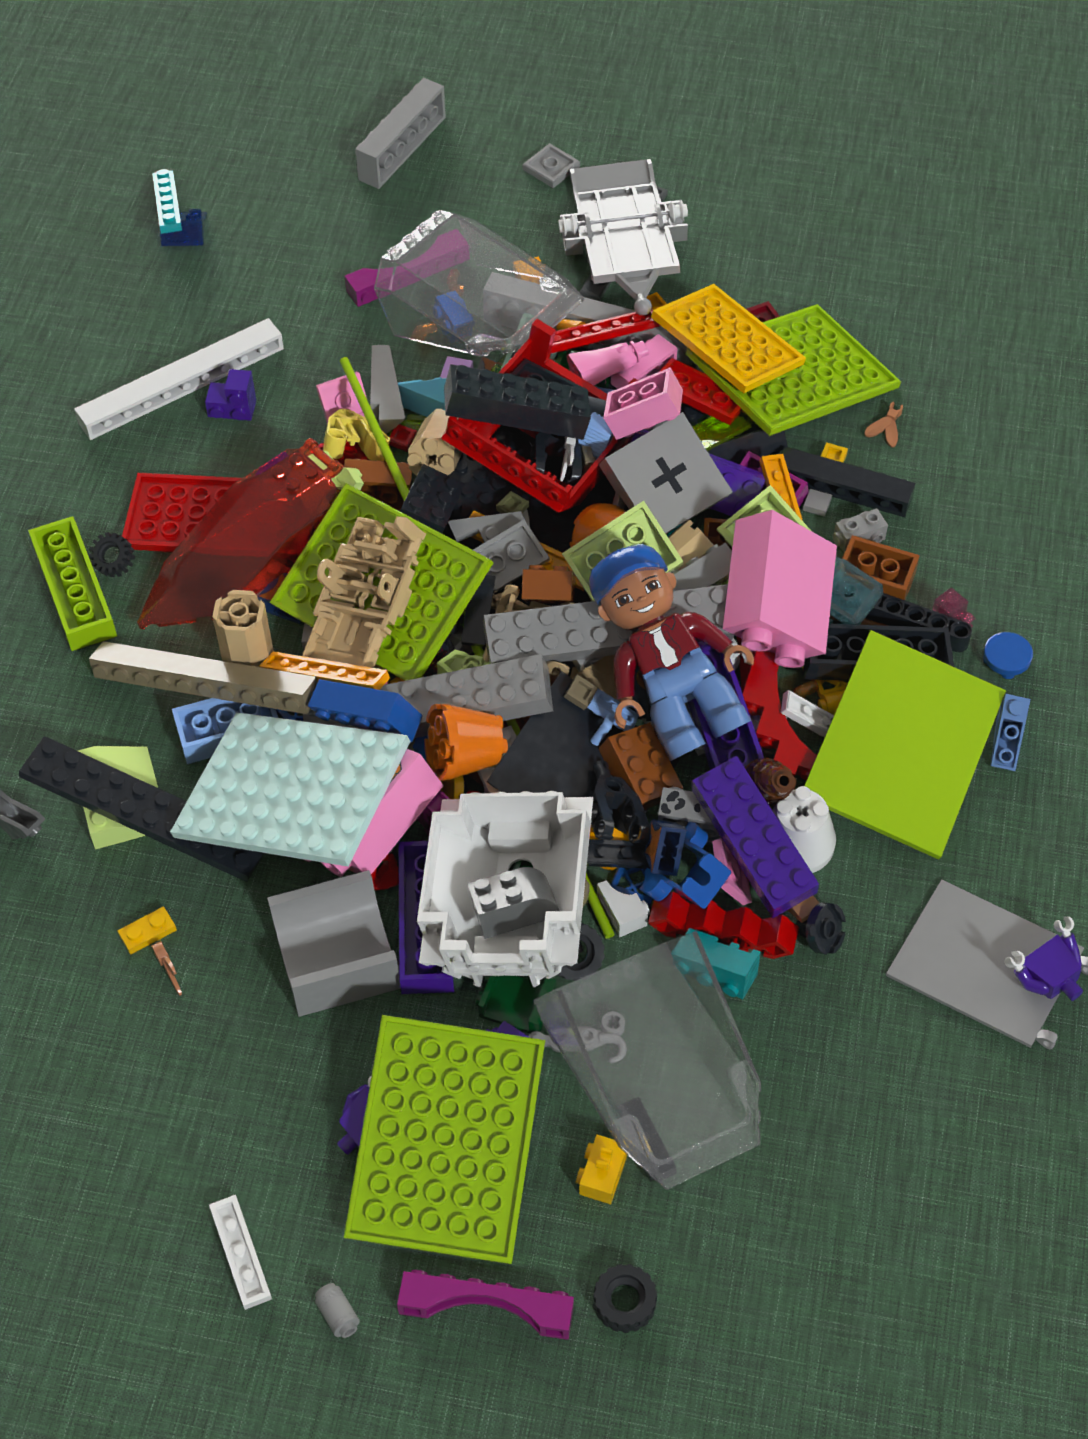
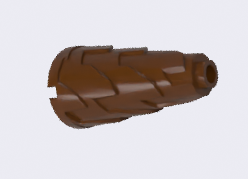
[744,758,796,808]

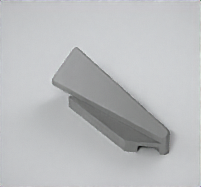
[370,345,405,434]

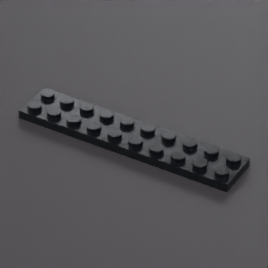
[19,736,264,882]

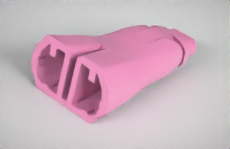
[567,341,649,385]

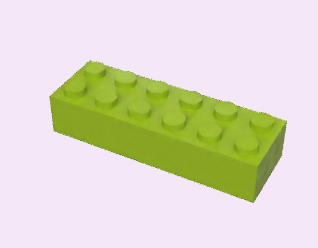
[28,516,117,651]

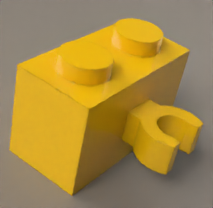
[576,1134,628,1204]

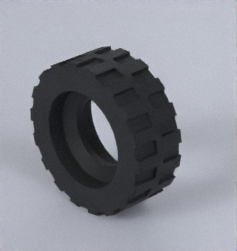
[557,923,605,981]
[594,1264,657,1333]

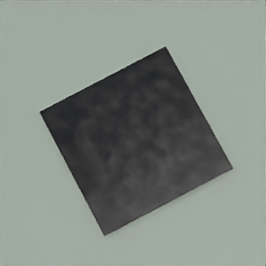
[486,671,680,871]

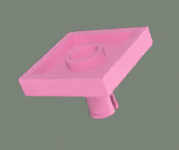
[316,372,367,423]
[712,838,752,905]

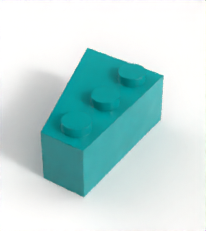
[673,928,761,1000]

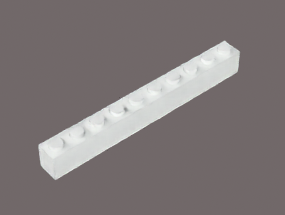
[74,318,284,440]

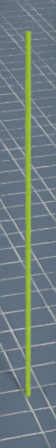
[340,357,615,939]

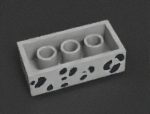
[658,787,721,845]

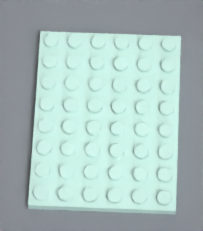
[170,712,411,867]

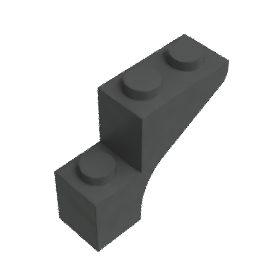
[0,790,45,840]

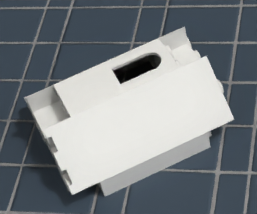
[417,791,593,988]

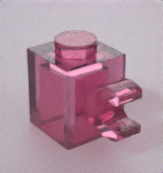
[932,587,975,628]

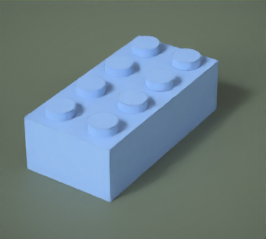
[172,698,278,764]

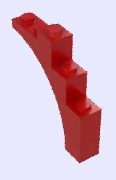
[743,651,817,780]

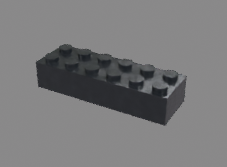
[444,364,591,440]
[803,624,954,681]

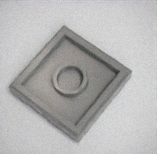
[523,143,580,188]

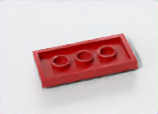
[659,358,742,425]

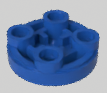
[983,632,1033,679]

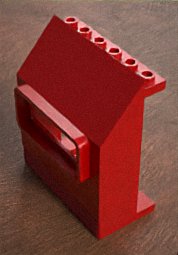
[441,319,638,512]

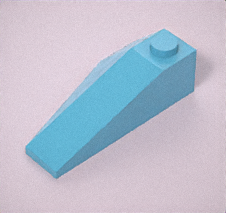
[398,377,446,417]

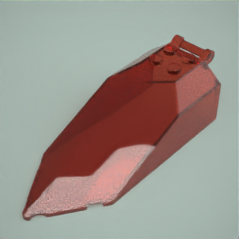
[137,438,343,629]

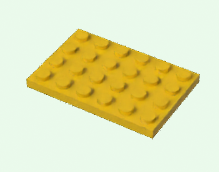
[651,284,806,394]

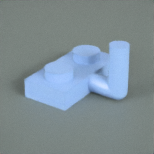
[587,688,638,746]

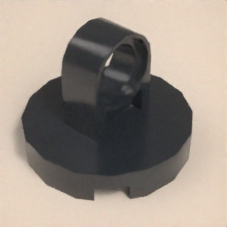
[795,902,846,955]

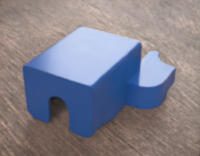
[639,821,731,909]

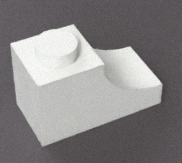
[597,880,650,938]

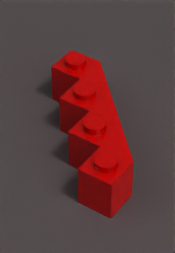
[648,892,799,959]

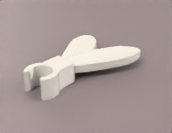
[560,437,576,481]

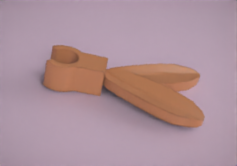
[864,402,903,447]
[152,941,182,996]

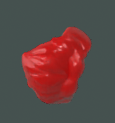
[371,853,399,890]

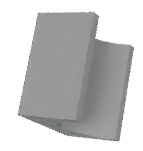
[268,870,401,1017]

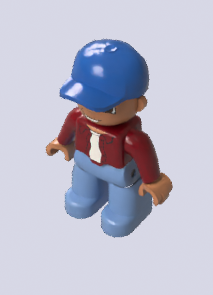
[589,544,754,761]

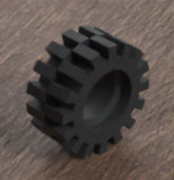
[88,532,135,578]

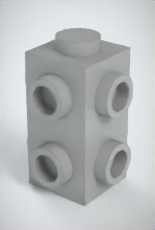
[833,509,888,553]

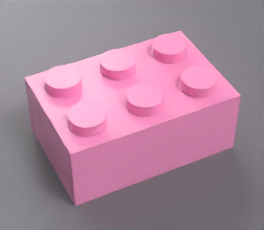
[603,368,683,440]

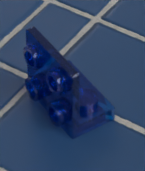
[160,209,207,246]

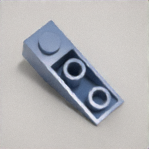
[990,694,1031,771]

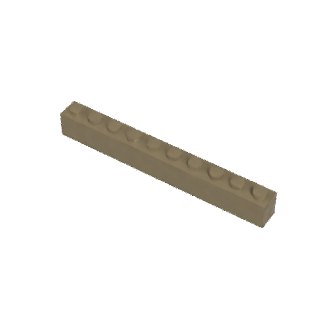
[89,641,317,714]

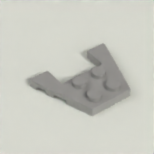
[448,511,525,543]

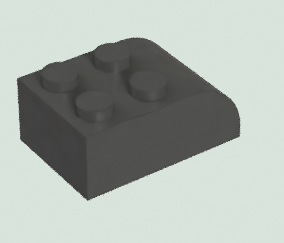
[467,867,560,939]

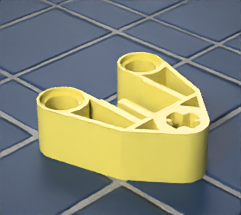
[323,409,390,461]

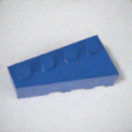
[308,679,423,742]

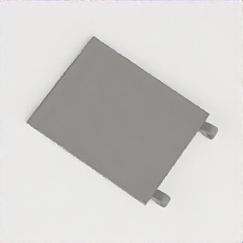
[886,880,1088,1049]

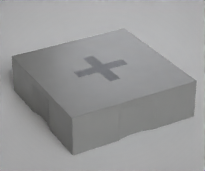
[599,412,732,534]

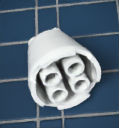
[772,786,836,873]

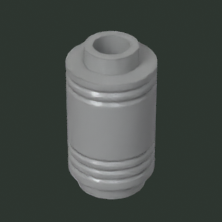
[315,1283,360,1338]

